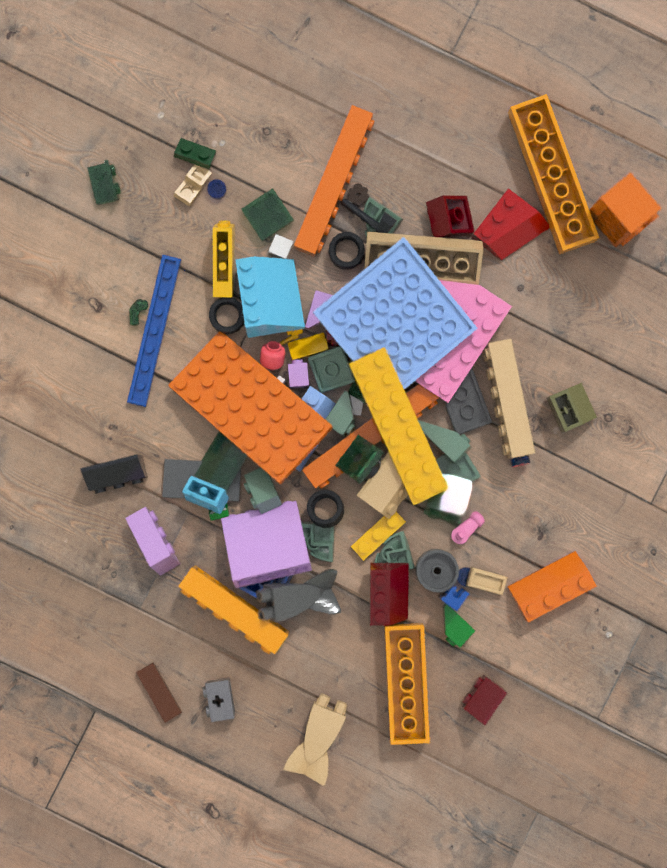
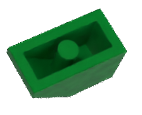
[443,603,475,648]

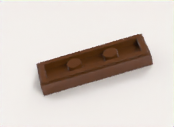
[136,662,182,723]

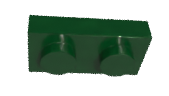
[174,138,216,169]

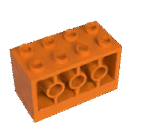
[589,172,662,248]

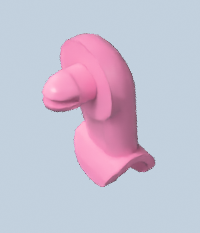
[451,511,485,544]

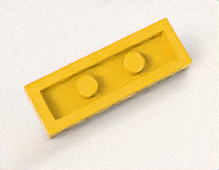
[351,511,406,561]

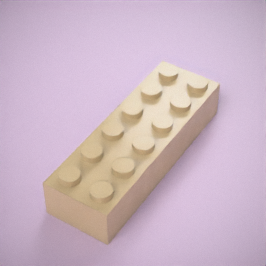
[364,232,483,285]
[482,339,535,459]

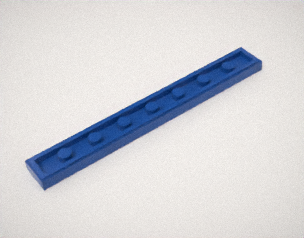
[127,255,182,407]

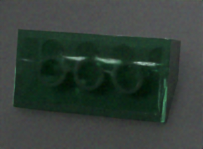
[195,432,248,492]

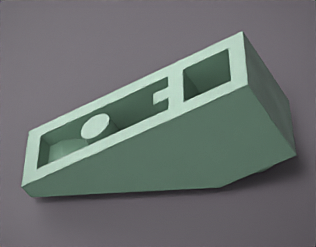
[418,420,472,464]

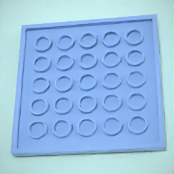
[313,237,478,389]

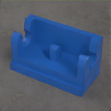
[438,585,469,611]

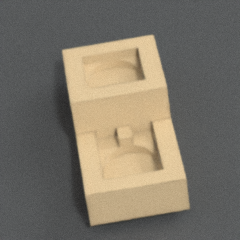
[174,165,212,207]

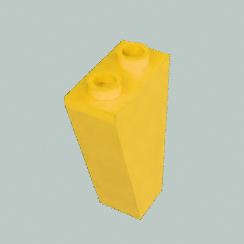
[213,220,235,297]

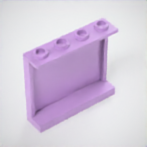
[221,501,312,588]

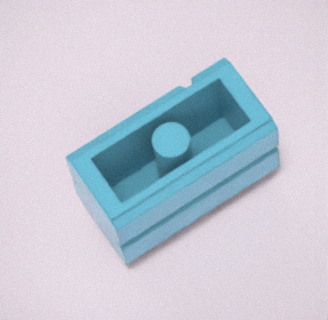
[182,476,229,514]

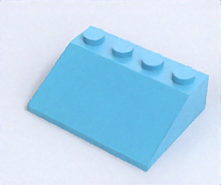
[236,256,305,338]

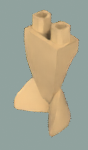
[284,693,347,786]

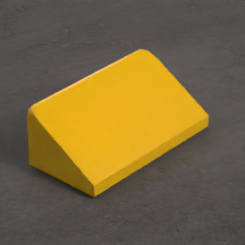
[287,332,329,360]

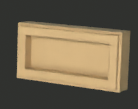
[466,567,508,596]

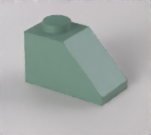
[325,391,355,438]

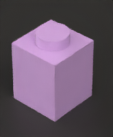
[288,360,309,388]

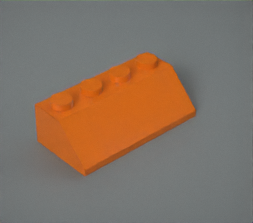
[507,551,597,623]

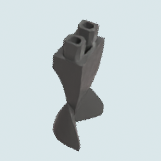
[256,569,341,623]

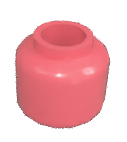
[260,341,285,371]

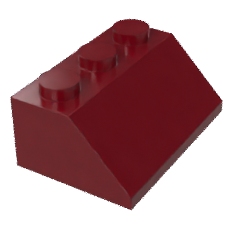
[370,563,409,626]

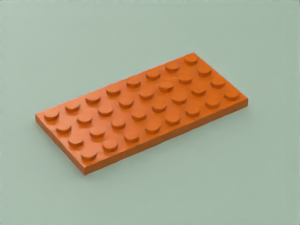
[168,332,333,485]

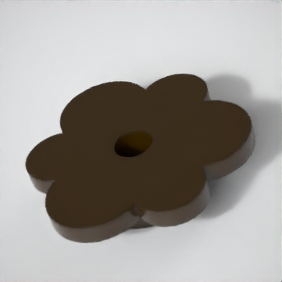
[348,183,369,206]

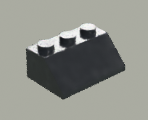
[80,454,148,494]

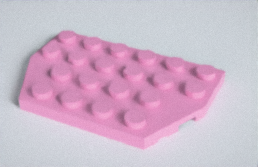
[415,280,512,403]

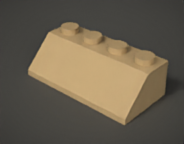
[357,452,408,519]

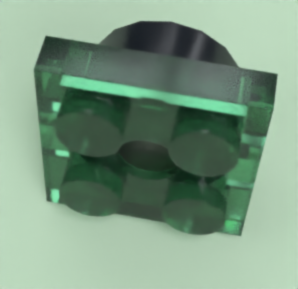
[335,435,384,484]

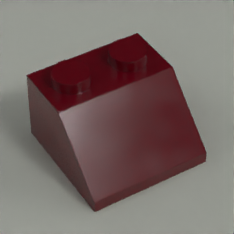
[426,195,475,238]
[462,675,507,725]

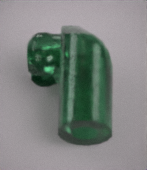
[129,299,148,325]

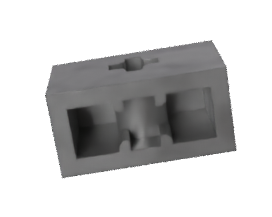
[203,677,236,722]

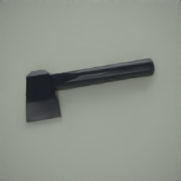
[341,199,397,233]

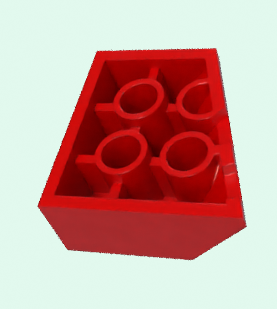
[471,188,550,261]

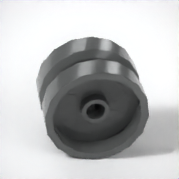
[415,549,459,592]

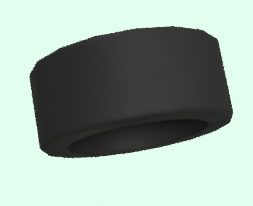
[329,232,365,270]
[209,297,244,334]
[307,490,344,528]

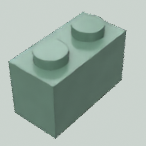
[244,468,283,514]

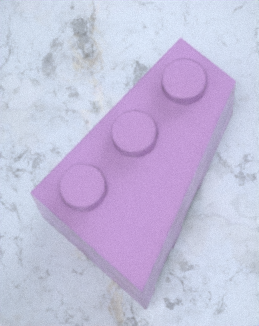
[125,507,180,576]

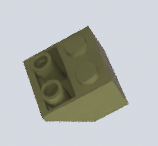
[546,383,597,433]

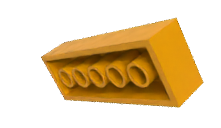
[178,565,289,654]
[384,623,430,745]

